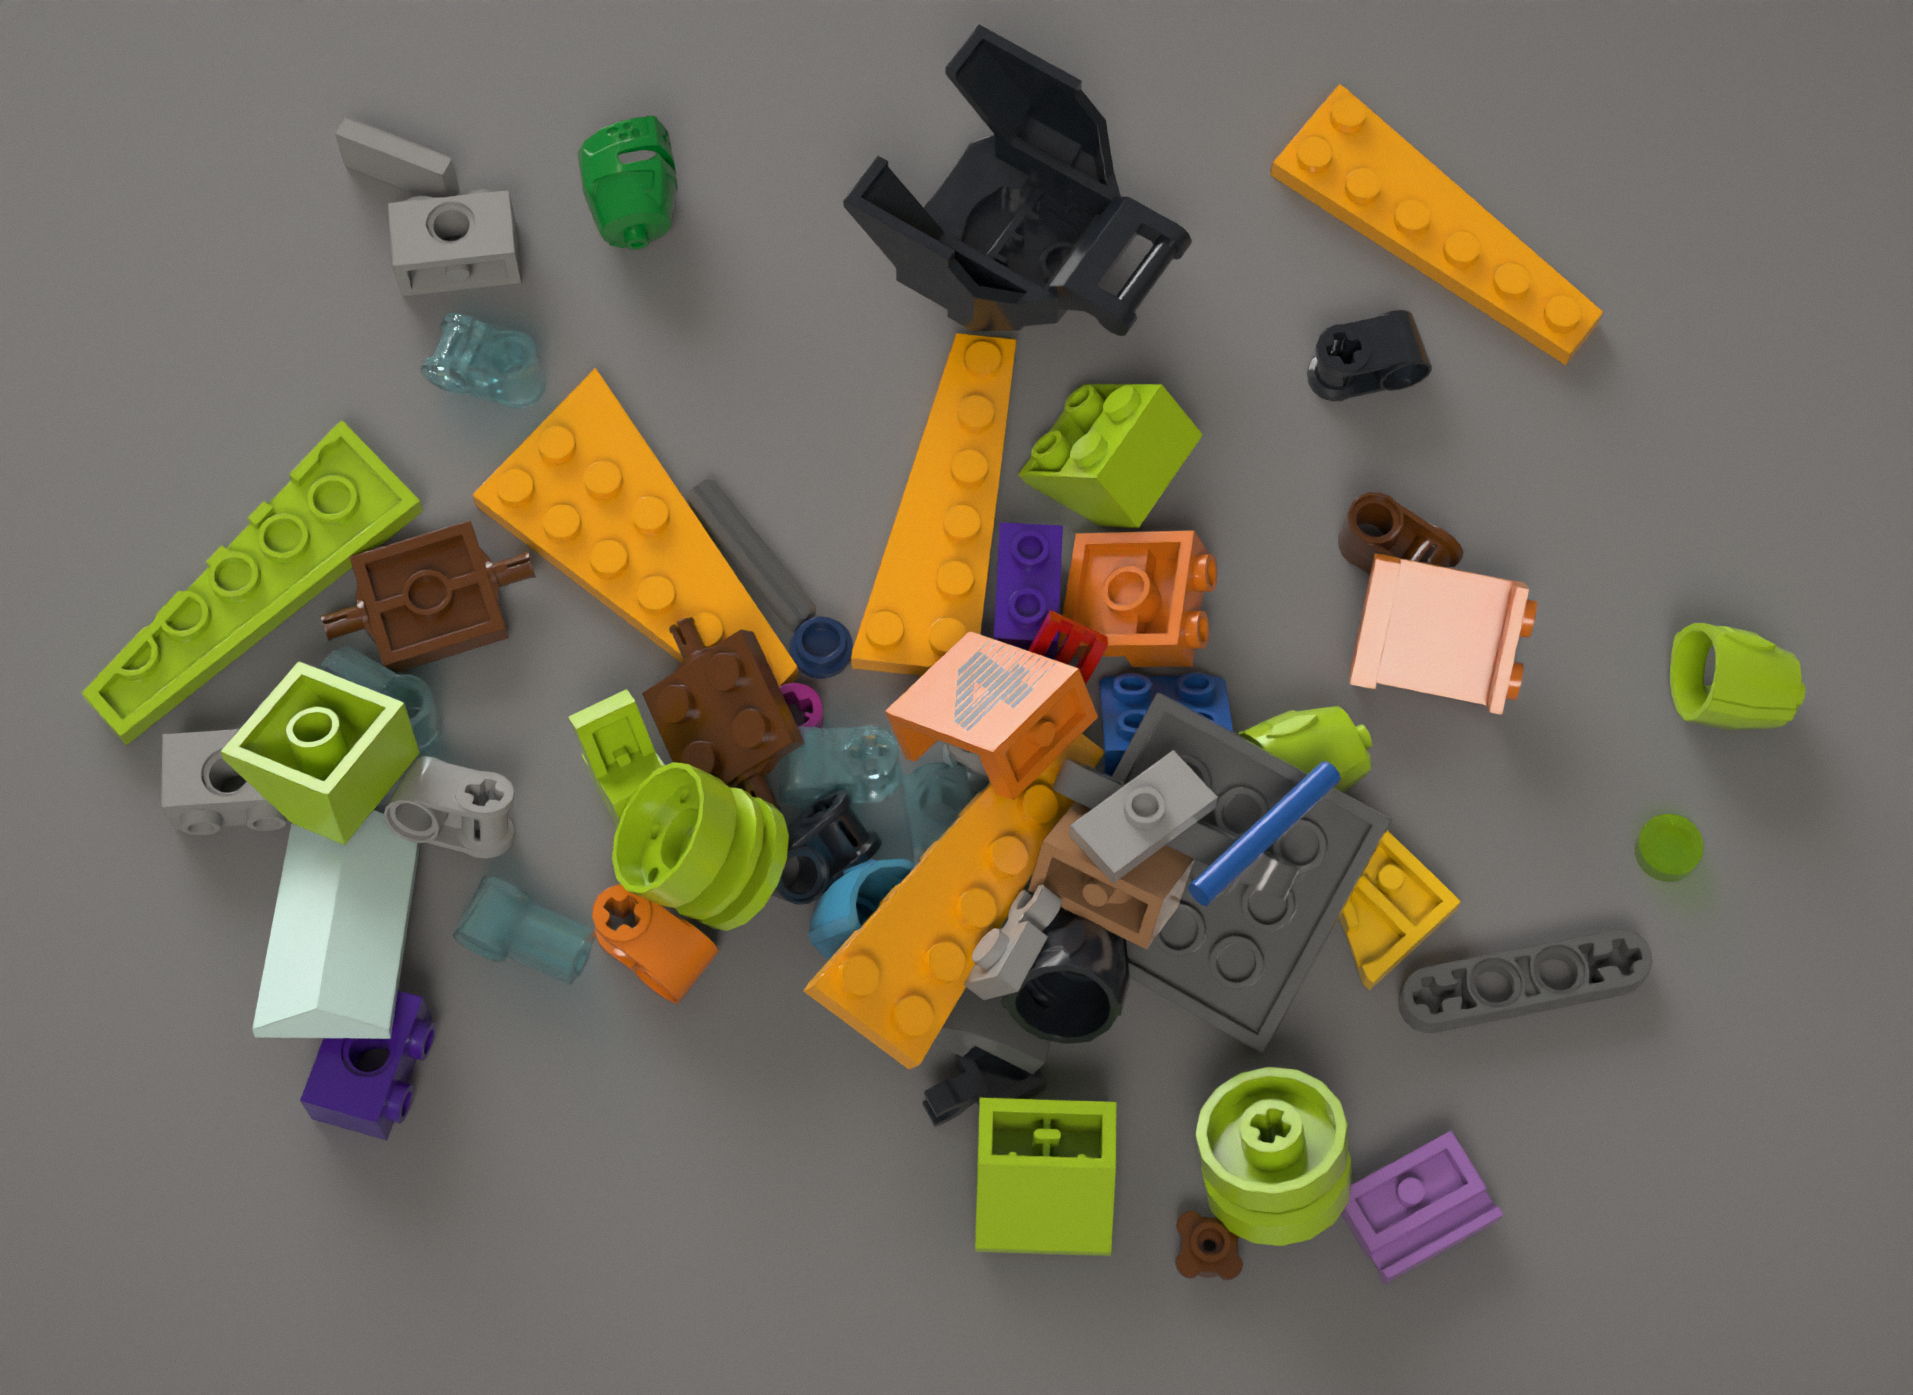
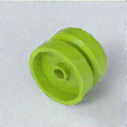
[1195,1067,1353,1246]

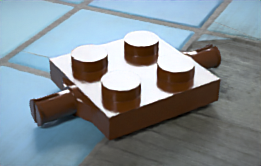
[320,520,536,676]
[642,617,805,811]

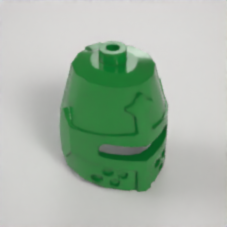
[577,116,678,250]

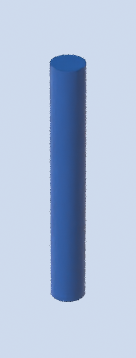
[1188,761,1341,906]

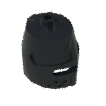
[1001,911,1130,1044]

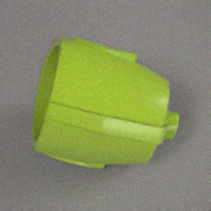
[1670,623,1806,730]
[1237,706,1372,793]

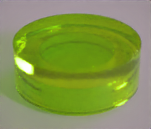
[1635,814,1704,882]

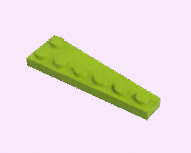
[81,420,423,746]

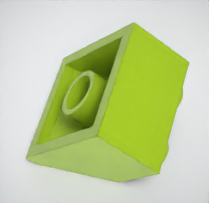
[221,661,420,845]

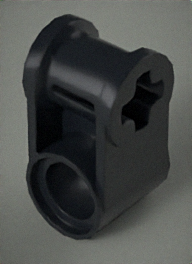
[1307,310,1432,401]
[772,788,882,905]

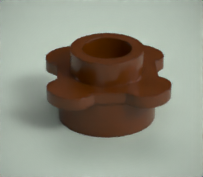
[1175,1211,1243,1280]

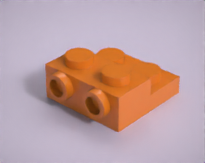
[1058,530,1217,667]

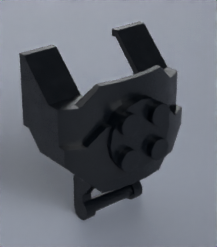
[843,24,1192,336]

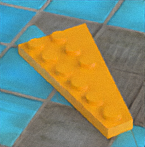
[472,367,799,687]

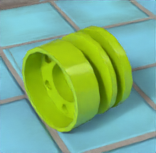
[612,762,789,931]

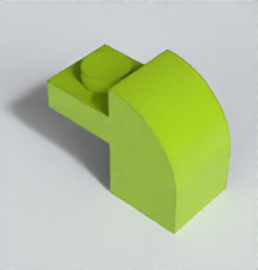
[568,689,665,827]

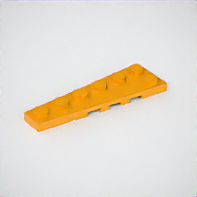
[1270,84,1603,365]
[851,333,1016,676]
[803,734,1104,1070]

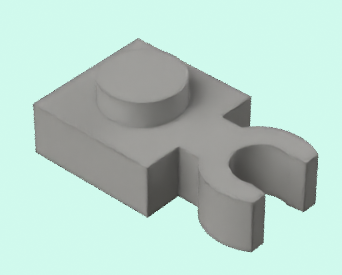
[963,885,1063,1000]

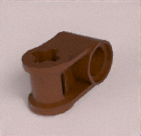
[1338,492,1464,574]

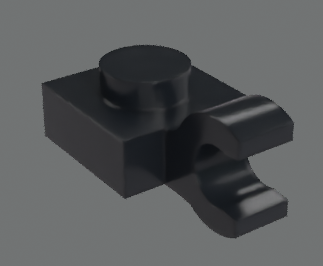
[922,1045,1047,1127]

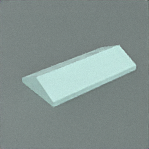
[252,810,420,1039]

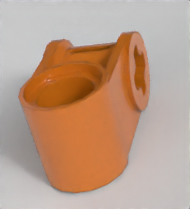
[592,884,719,1004]

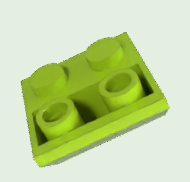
[1018,384,1203,528]
[975,1098,1117,1256]

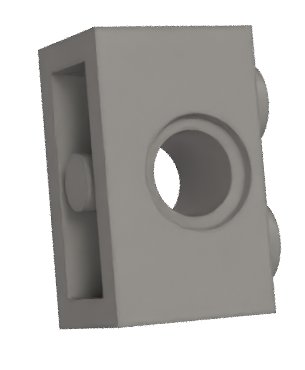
[388,189,521,296]
[161,729,290,835]

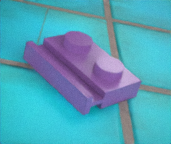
[1341,1131,1504,1285]

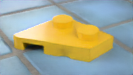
[1339,830,1461,991]

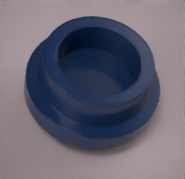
[790,616,853,679]

